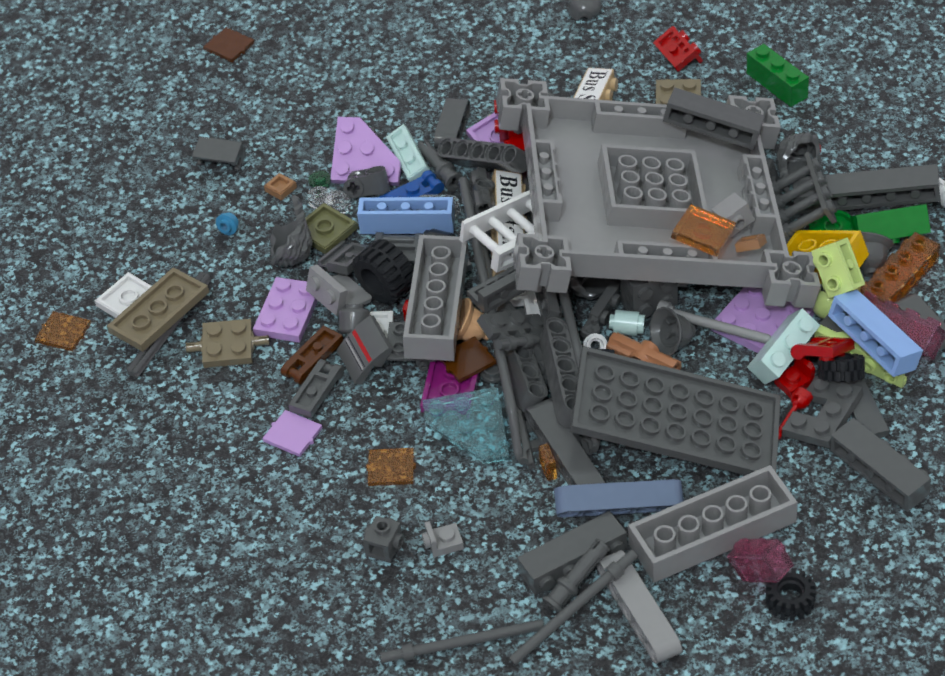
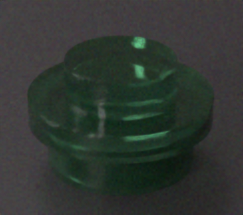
[308,170,331,192]

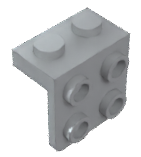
[306,264,372,316]

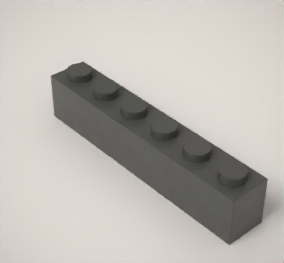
[793,164,941,215]

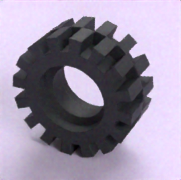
[818,353,865,382]
[765,568,816,621]

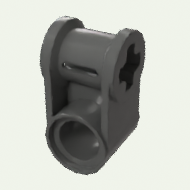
[343,166,390,198]

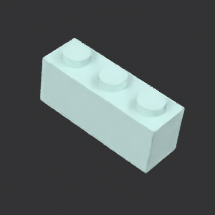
[747,308,820,385]

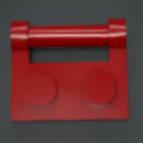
[790,336,855,361]

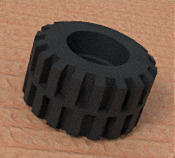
[352,239,414,305]

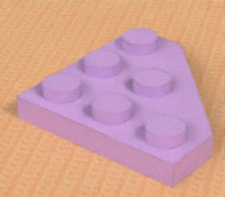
[330,117,402,186]

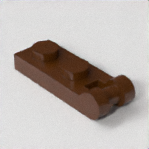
[281,325,343,386]

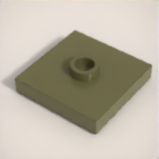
[305,203,358,254]

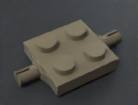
[186,319,270,368]

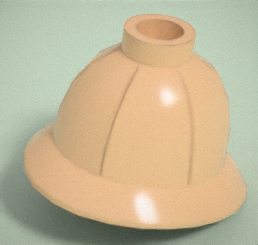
[457,298,488,341]

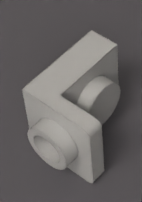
[421,521,464,558]

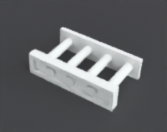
[459,190,535,273]

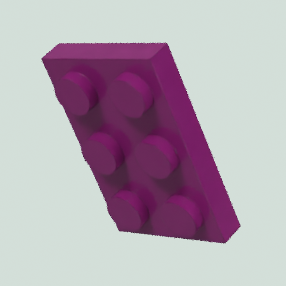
[420,360,480,416]

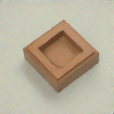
[264,173,297,201]
[735,233,767,253]

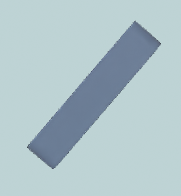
[554,479,684,518]

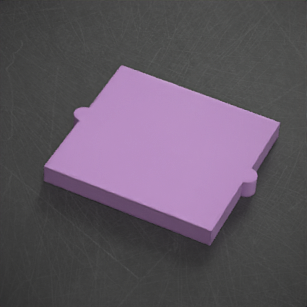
[262,410,323,457]

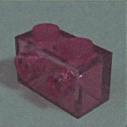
[727,538,794,582]

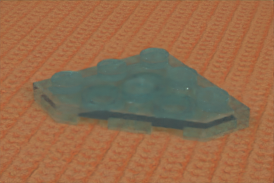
[422,387,510,464]

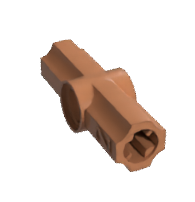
[606,332,681,370]

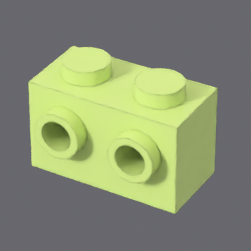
[811,237,865,298]

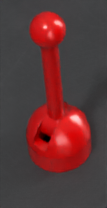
[778,387,813,440]

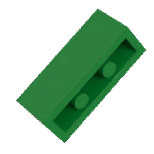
[746,44,809,107]
[850,204,931,244]

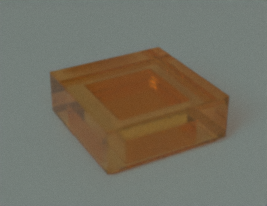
[538,443,557,481]

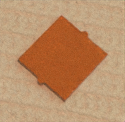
[35,311,91,351]
[366,448,416,486]

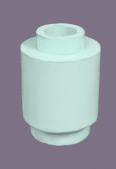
[609,310,645,336]

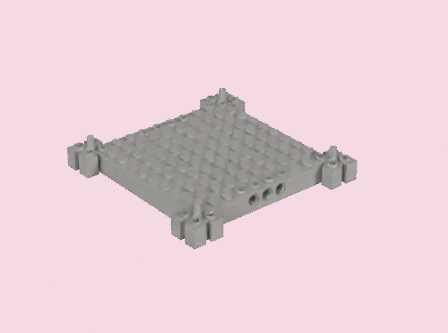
[496,78,821,308]

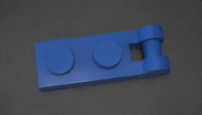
[379,170,445,197]

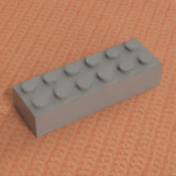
[403,235,468,361]
[628,465,798,583]

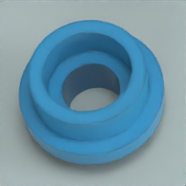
[216,212,239,235]

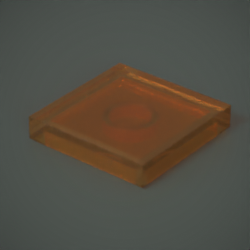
[671,204,736,257]

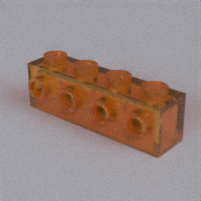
[861,232,940,316]

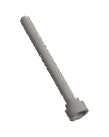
[656,300,771,344]

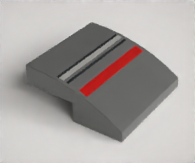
[337,315,393,385]

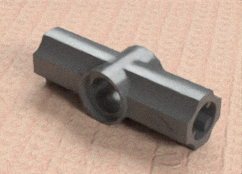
[469,167,495,214]

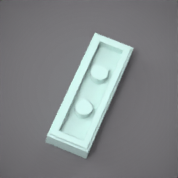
[386,124,430,182]

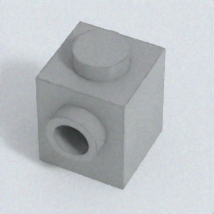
[711,192,755,237]

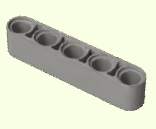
[597,550,682,664]

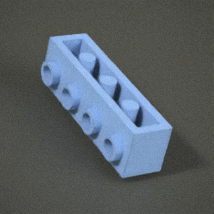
[357,197,455,234]
[828,289,923,377]

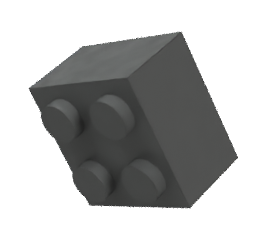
[620,279,678,318]

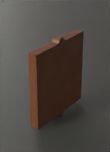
[203,27,255,62]
[440,336,497,383]

